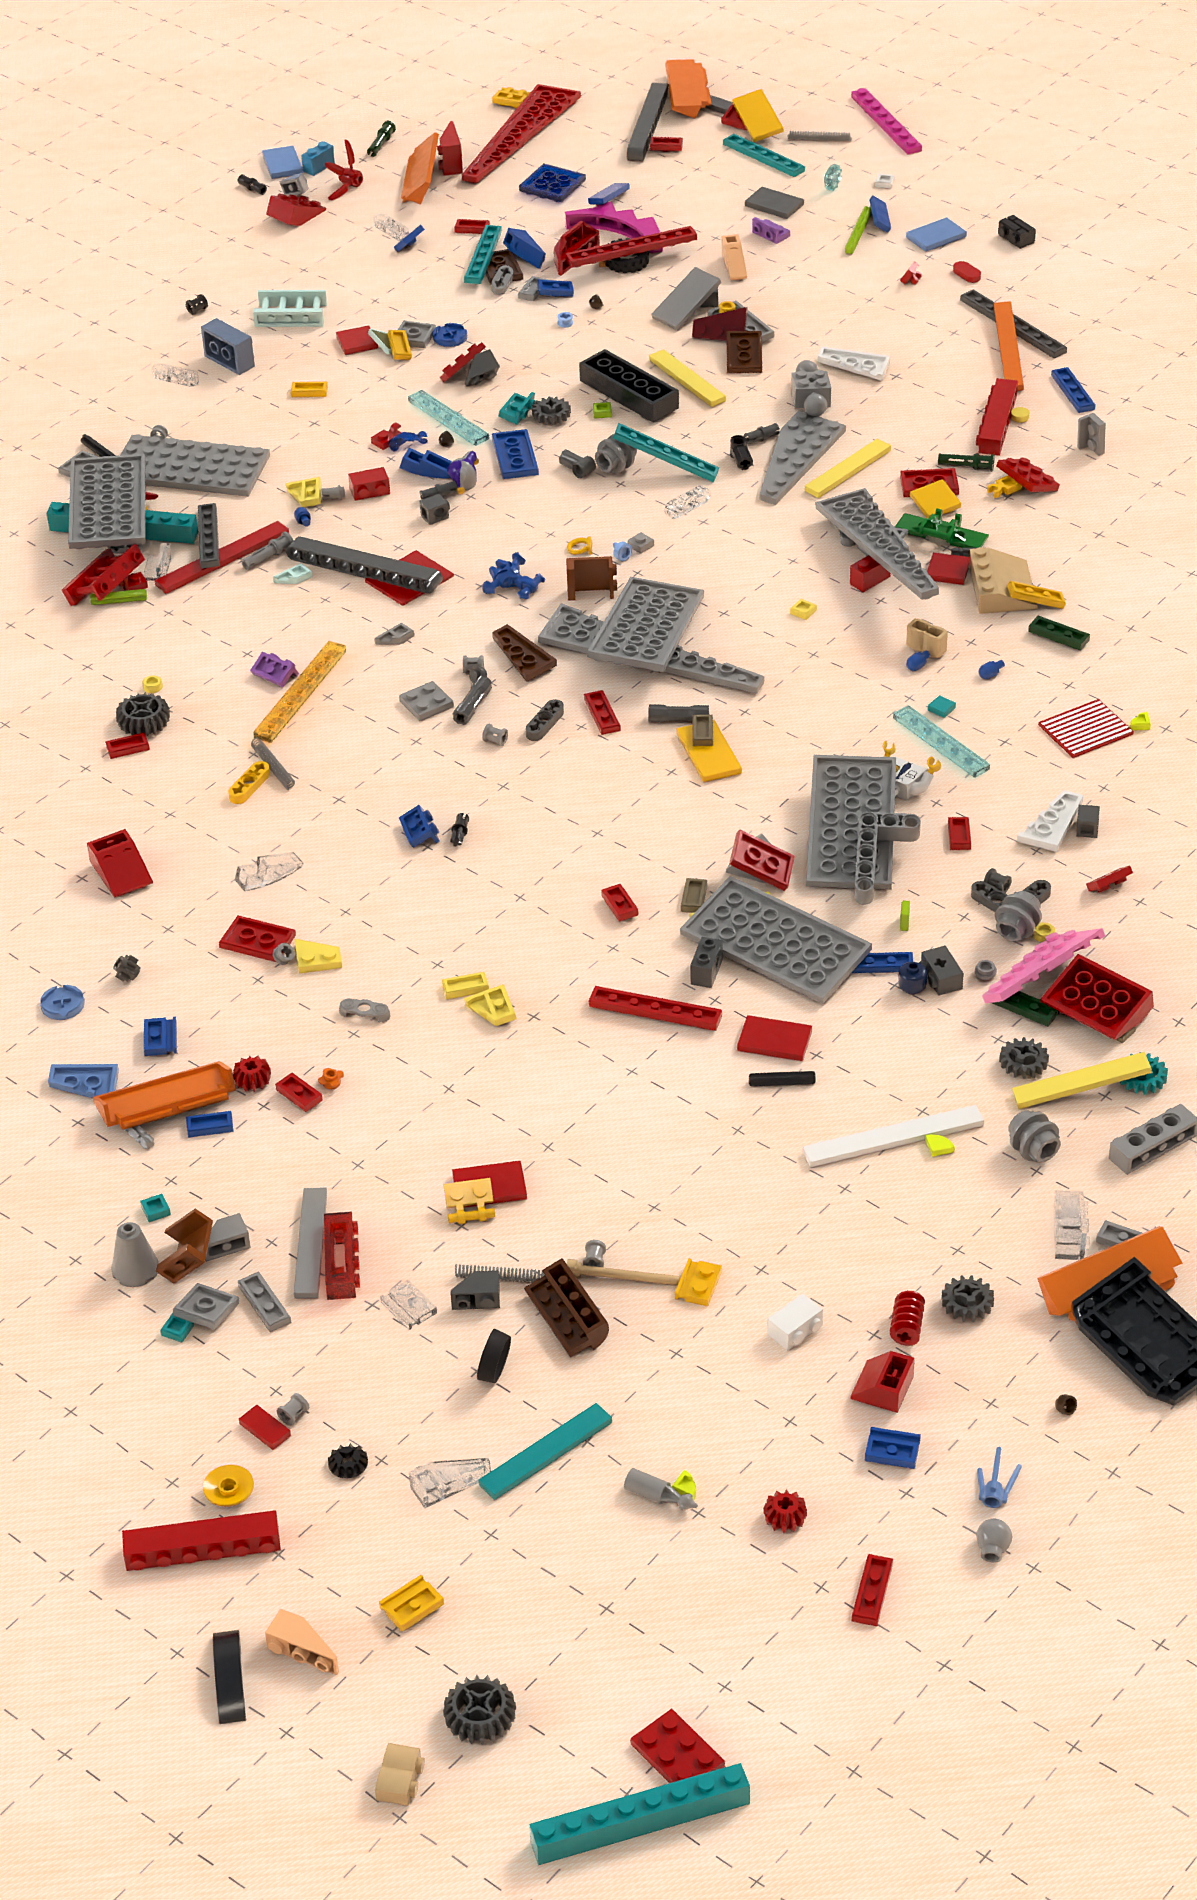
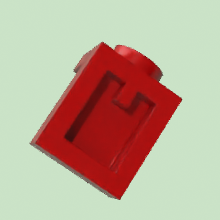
[119,572,148,591]

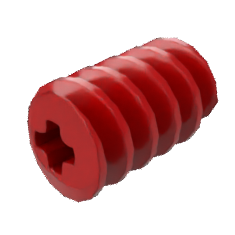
[889,1290,925,1346]

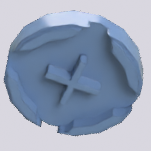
[40,985,85,1020]

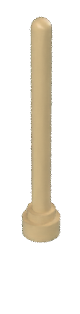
[567,1259,680,1285]

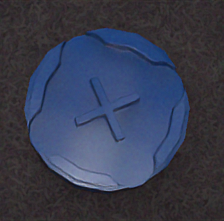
[433,323,467,347]

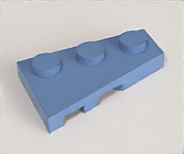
[48,1064,119,1098]

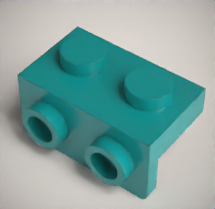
[498,392,536,425]

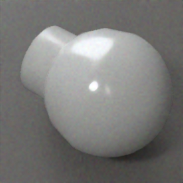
[976,1518,1012,1563]

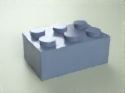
[201,318,255,375]

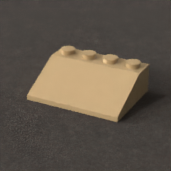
[969,547,1038,614]

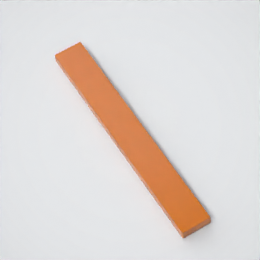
[994,301,1024,391]

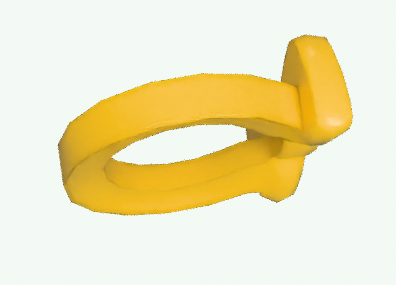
[567,536,593,555]

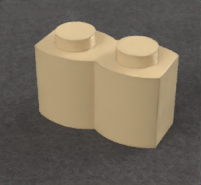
[906,618,948,658]
[375,1743,425,1806]

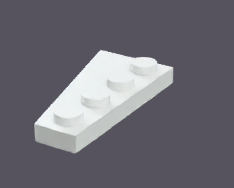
[817,346,890,381]
[1017,790,1084,852]

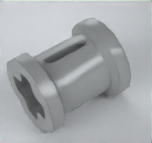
[463,655,484,673]
[482,724,508,746]
[583,1240,606,1267]
[276,1393,310,1426]

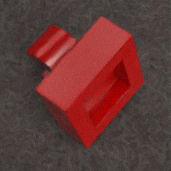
[900,261,923,285]

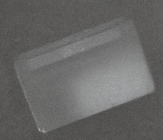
[143,543,171,581]

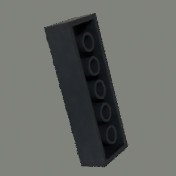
[579,349,679,423]

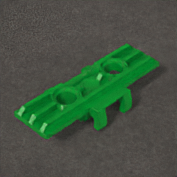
[895,508,989,548]

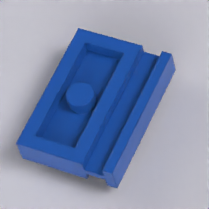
[144,1016,177,1056]
[865,1427,921,1469]

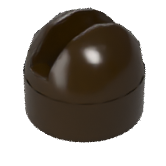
[589,294,604,309]
[438,431,454,447]
[1055,1394,1077,1415]

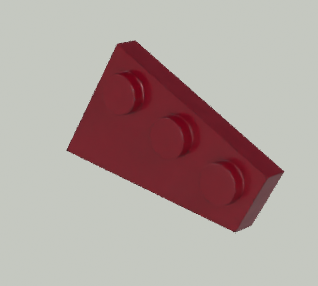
[692,307,748,341]

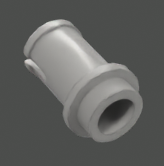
[321,485,345,500]

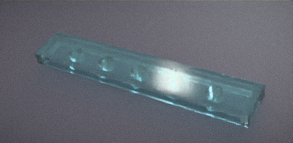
[408,390,489,446]
[893,705,990,778]

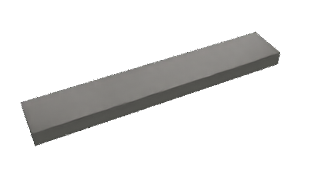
[294,1187,327,1299]

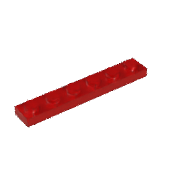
[589,986,722,1031]

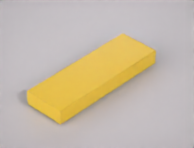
[1007,581,1066,609]

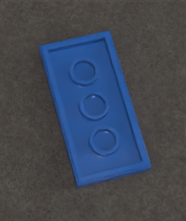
[492,429,539,479]

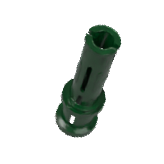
[367,120,396,157]
[938,453,995,471]

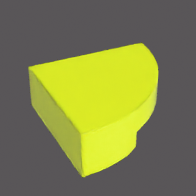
[1130,712,1151,731]
[925,1134,955,1157]
[671,1470,696,1501]

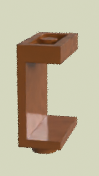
[566,556,617,601]
[156,1208,213,1284]

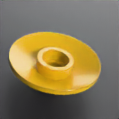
[203,1464,254,1507]

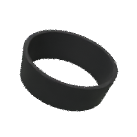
[477,1328,511,1383]

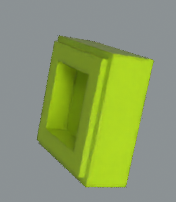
[593,402,612,419]
[900,900,910,931]

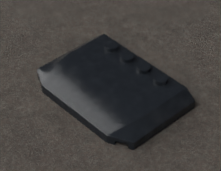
[1071,1257,1197,1406]

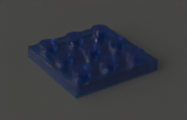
[519,163,586,203]

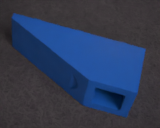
[503,228,546,269]

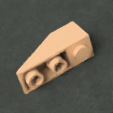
[722,234,747,280]
[265,1609,339,1675]

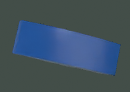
[399,448,452,478]

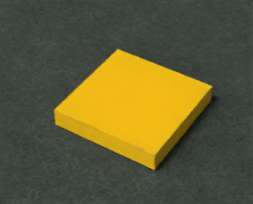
[910,479,961,519]

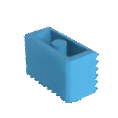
[301,141,335,176]

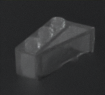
[1053,1190,1090,1260]

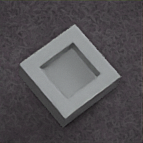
[628,532,654,553]

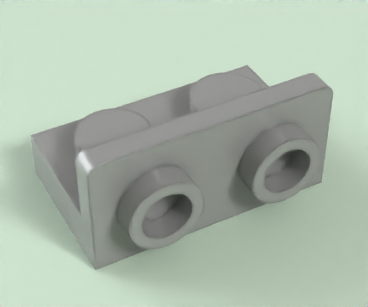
[1077,413,1106,456]

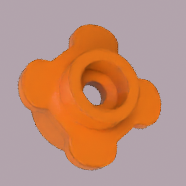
[318,1068,344,1089]

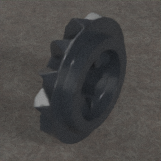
[328,1443,368,1478]

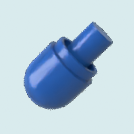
[294,507,311,527]
[906,651,930,671]
[978,660,1005,680]

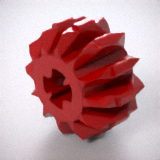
[233,1055,271,1092]
[763,1489,807,1533]

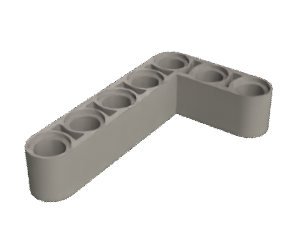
[854,812,921,905]

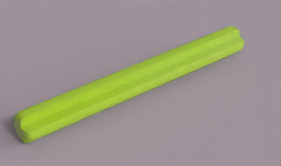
[845,206,872,254]

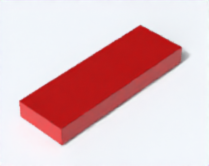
[584,690,621,735]
[852,1554,894,1627]

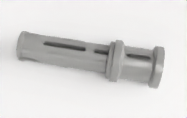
[241,532,293,570]

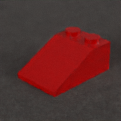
[437,121,463,176]

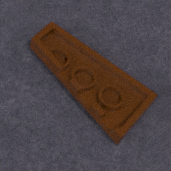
[492,624,557,682]

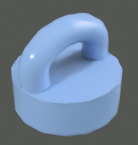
[613,541,632,561]

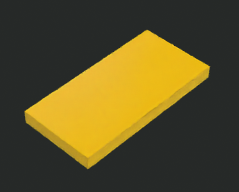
[732,89,784,142]
[676,719,742,782]

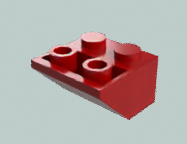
[851,1351,915,1413]

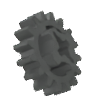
[532,396,571,425]
[999,1037,1049,1079]
[941,1275,994,1322]

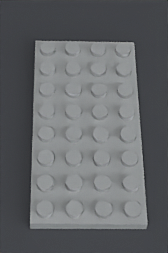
[120,434,270,497]
[68,454,146,549]
[587,576,704,672]
[806,754,896,890]
[680,876,872,1004]

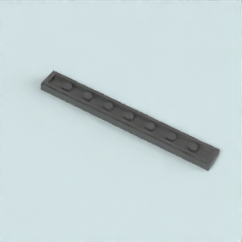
[960,289,1067,358]

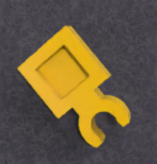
[987,475,1022,498]

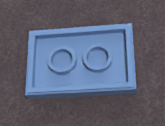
[262,145,303,179]
[906,217,967,252]

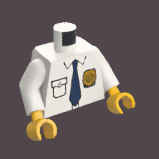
[882,741,941,800]

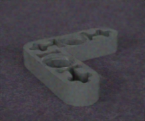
[971,880,1051,912]

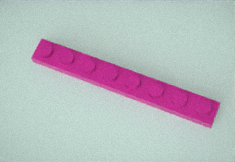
[851,88,922,155]

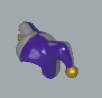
[447,451,479,494]

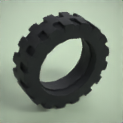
[604,238,649,274]

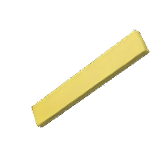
[649,349,726,407]
[805,438,891,498]
[1012,1052,1152,1109]

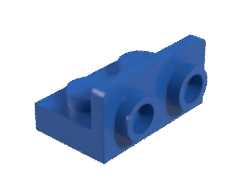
[399,805,440,848]

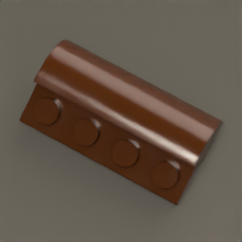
[524,1258,609,1358]

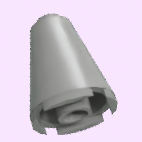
[111,1222,159,1287]

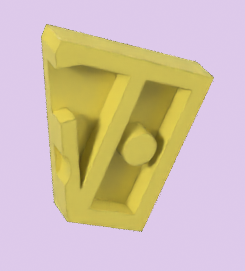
[285,477,322,507]
[294,939,342,974]
[464,984,517,1026]

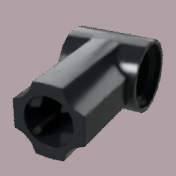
[730,435,753,470]

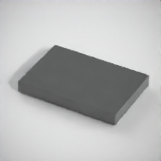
[745,186,804,219]

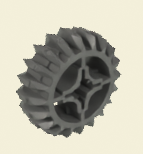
[116,692,170,736]
[443,1674,516,1745]

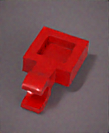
[371,422,402,450]

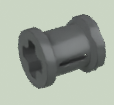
[984,868,1012,893]

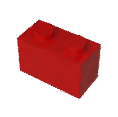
[348,467,390,501]
[850,555,891,592]

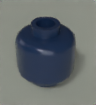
[898,962,927,995]

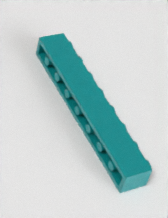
[46,502,199,544]
[529,1763,750,1865]

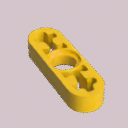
[228,761,270,804]

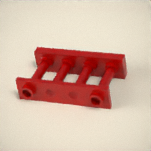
[62,544,145,606]

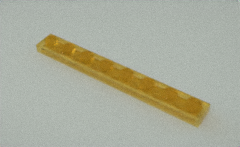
[253,641,346,743]

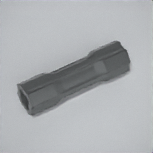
[452,676,492,725]
[648,704,709,722]

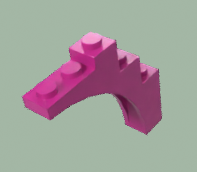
[565,201,663,254]

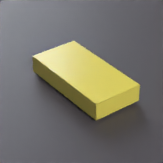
[442,972,489,999]

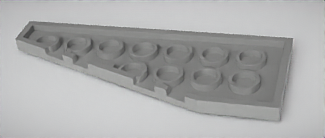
[760,411,846,505]

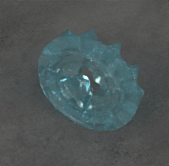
[824,164,842,191]

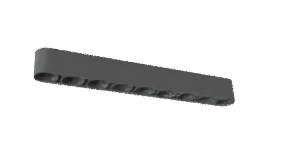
[627,82,668,161]
[286,536,443,594]

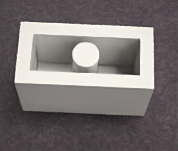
[767,1293,823,1351]

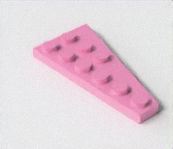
[982,928,1105,1003]

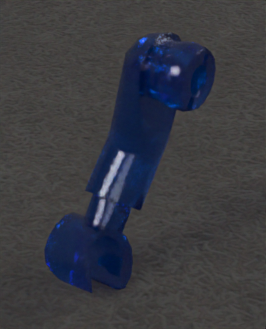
[388,431,428,451]

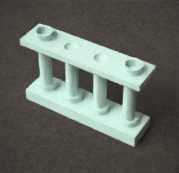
[253,290,327,327]

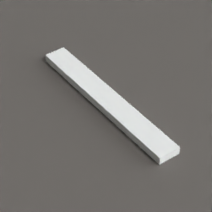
[803,1105,984,1168]

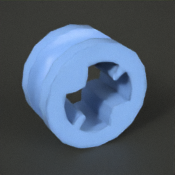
[557,312,573,328]

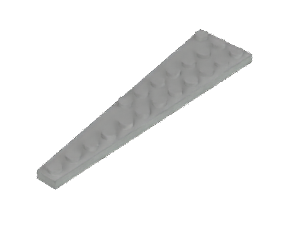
[815,488,939,600]
[538,603,764,694]

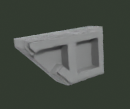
[374,622,415,645]

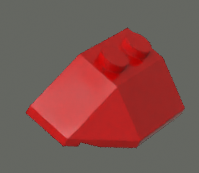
[553,221,600,276]

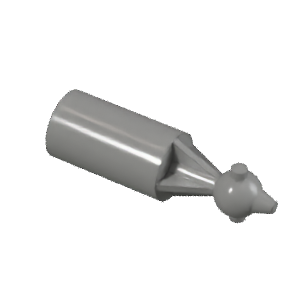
[624,1468,698,1510]

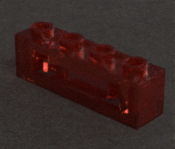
[324,1211,360,1300]

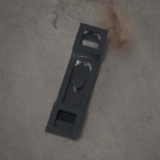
[213,1630,246,1724]

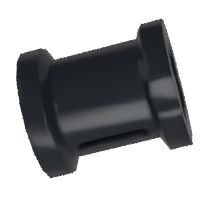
[185,294,208,315]

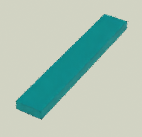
[723,134,805,177]
[464,225,502,284]
[612,423,719,483]
[479,1403,612,1500]

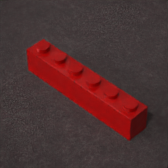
[976,378,1018,456]
[122,1510,281,1571]

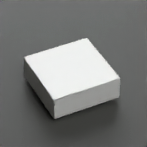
[875,174,895,189]

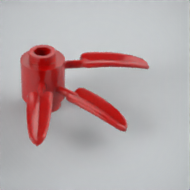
[325,139,363,200]

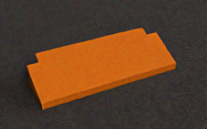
[665,59,711,119]
[401,132,439,205]
[93,1061,236,1130]
[1037,1226,1183,1324]

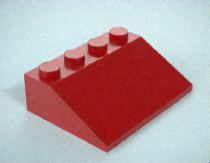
[1040,954,1154,1040]

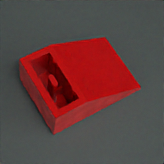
[266,193,327,226]
[87,829,153,898]

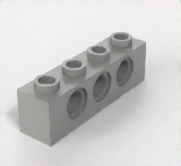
[1109,1103,1197,1175]

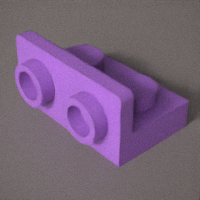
[752,217,790,244]
[250,651,299,687]

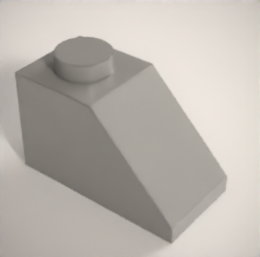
[279,173,309,196]
[205,1213,251,1262]

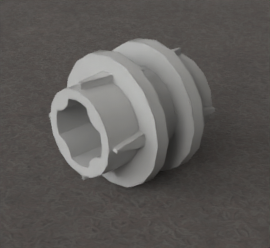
[594,434,637,474]
[995,891,1042,941]
[1008,1110,1061,1162]

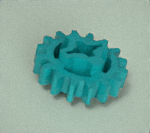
[1120,1052,1168,1095]

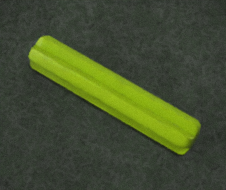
[90,589,147,605]

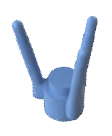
[977,1446,1022,1508]

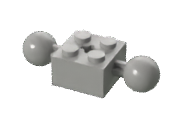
[791,360,832,417]

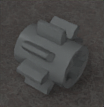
[113,955,141,982]

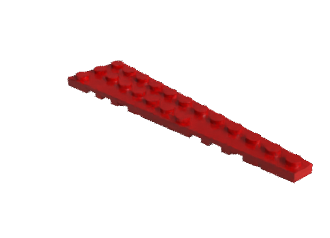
[462,84,581,183]

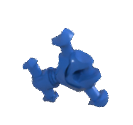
[482,552,545,599]

